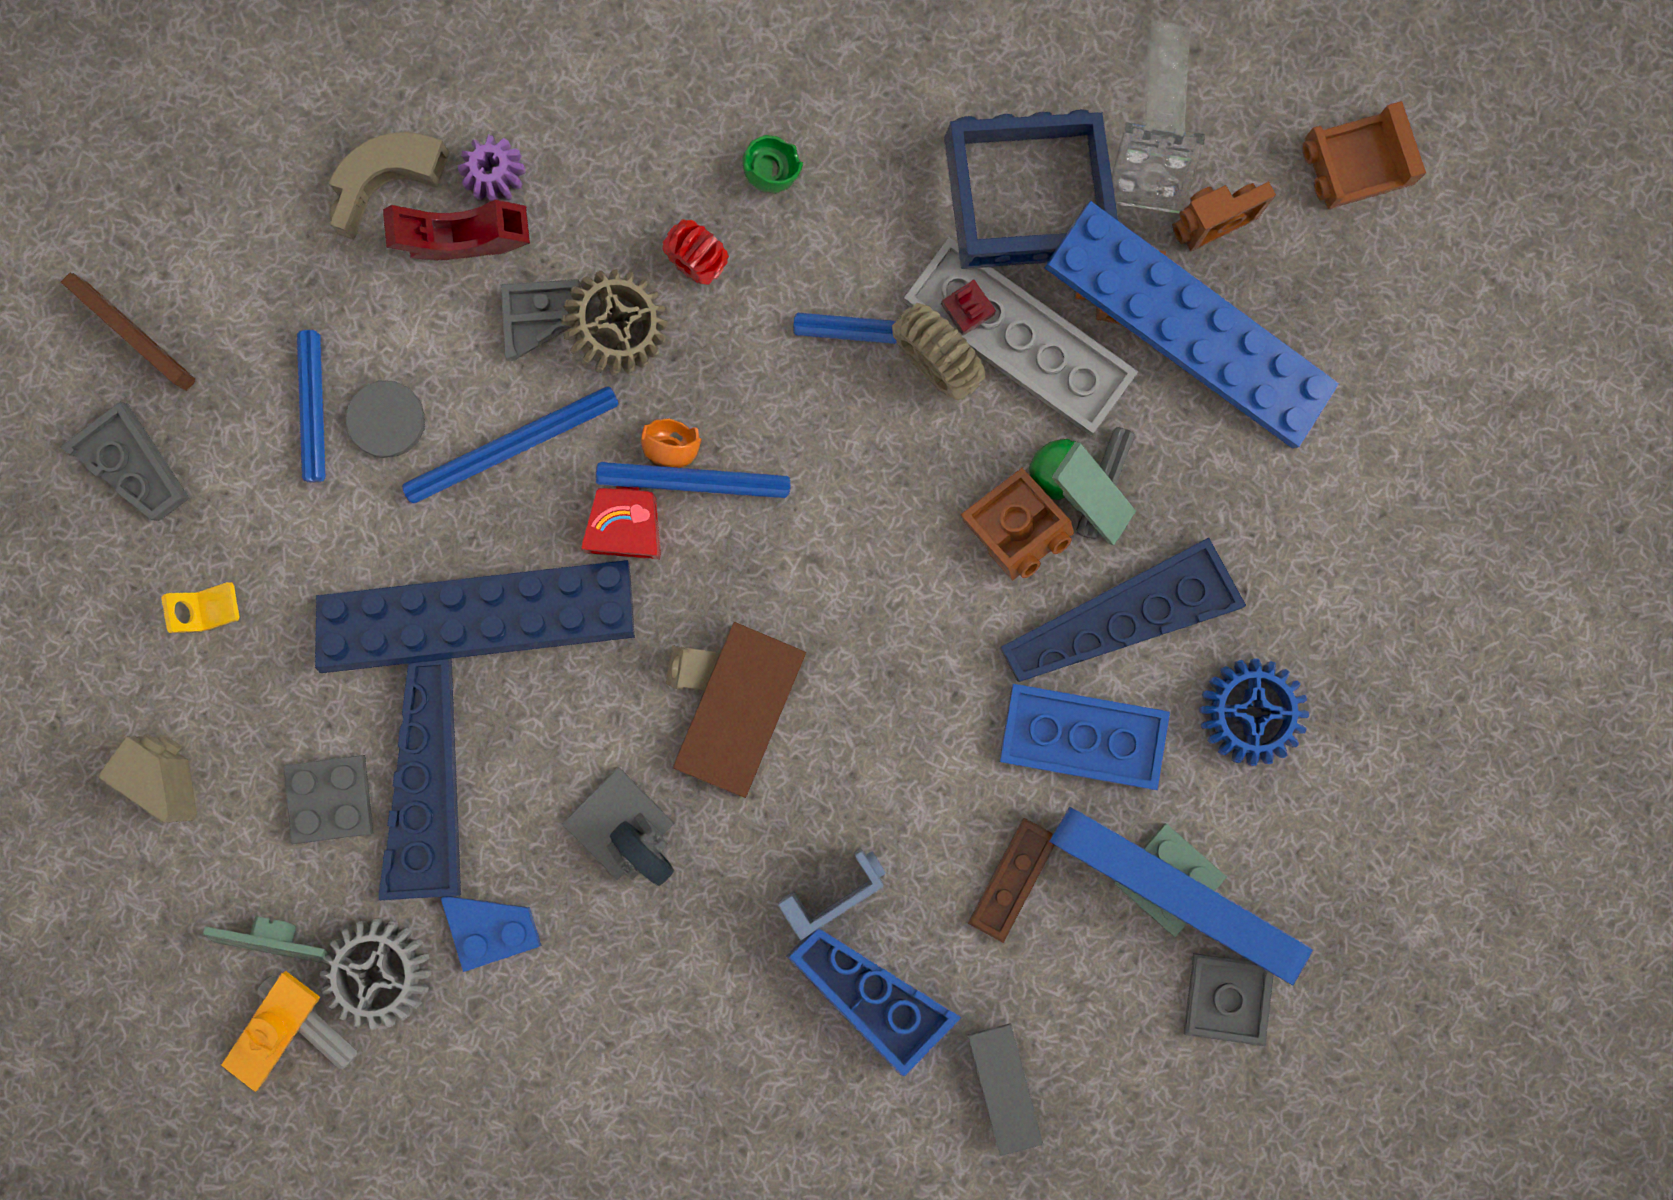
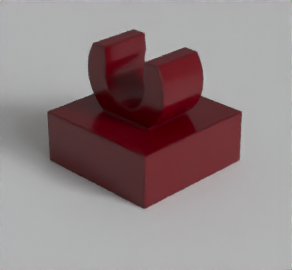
[941,279,996,336]

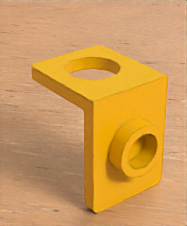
[161,582,240,633]

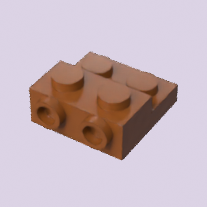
[1172,182,1276,252]
[960,468,1074,581]

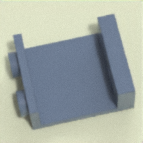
[778,848,886,940]

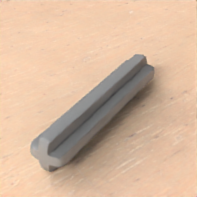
[257,976,357,1069]

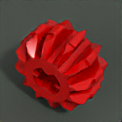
[662,219,729,285]

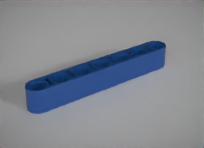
[1049,807,1313,986]

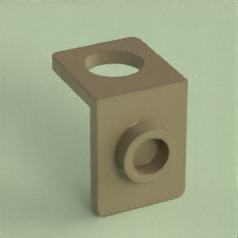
[666,645,720,690]

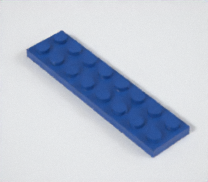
[1044,201,1339,449]

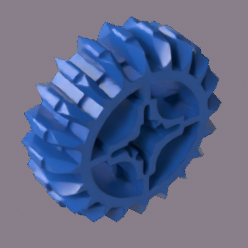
[1199,658,1309,766]

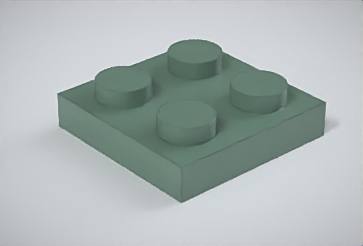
[1113,823,1227,937]

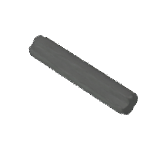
[1077,427,1134,539]

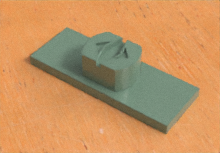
[1052,442,1136,545]
[203,917,329,964]

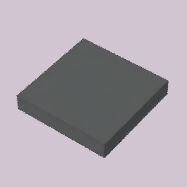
[1184,953,1274,1046]

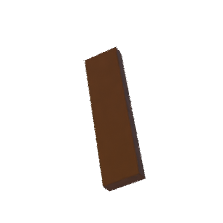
[61,272,196,391]

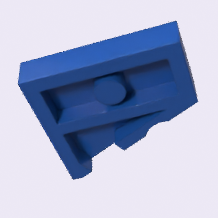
[441,896,542,972]

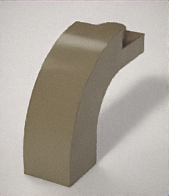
[329,132,450,240]

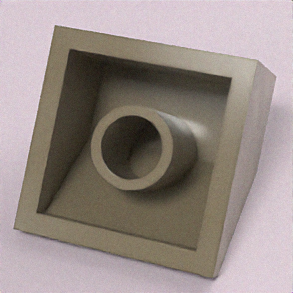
[98,734,197,823]

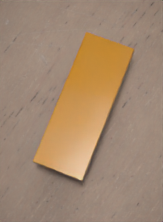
[221,971,320,1092]

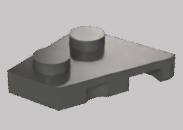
[501,279,581,361]

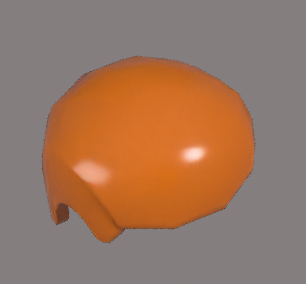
[641,418,702,468]

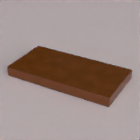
[672,622,807,798]

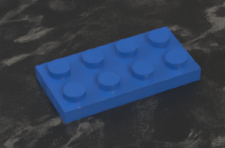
[999,684,1170,790]

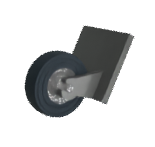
[562,767,675,886]

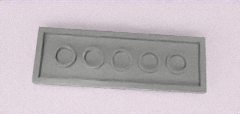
[903,237,1138,436]

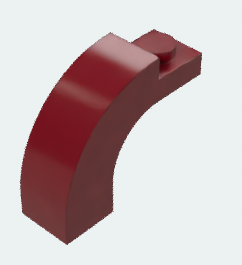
[383,199,530,260]

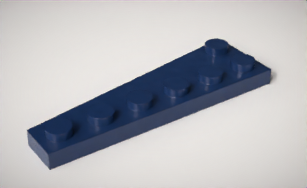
[1000,538,1246,682]
[379,659,461,901]

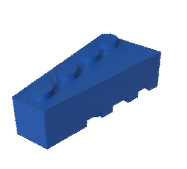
[786,929,962,1077]

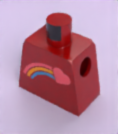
[582,486,661,560]

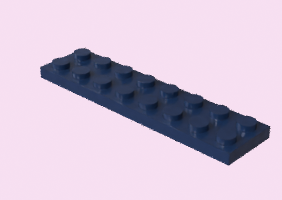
[315,560,635,674]

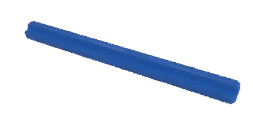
[402,386,618,503]

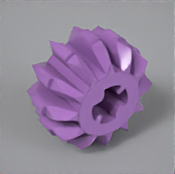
[458,134,526,201]

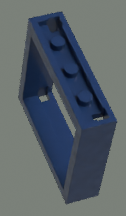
[944,109,1118,269]

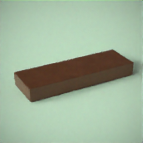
[968,818,1055,943]

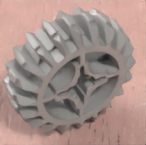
[319,918,431,1030]

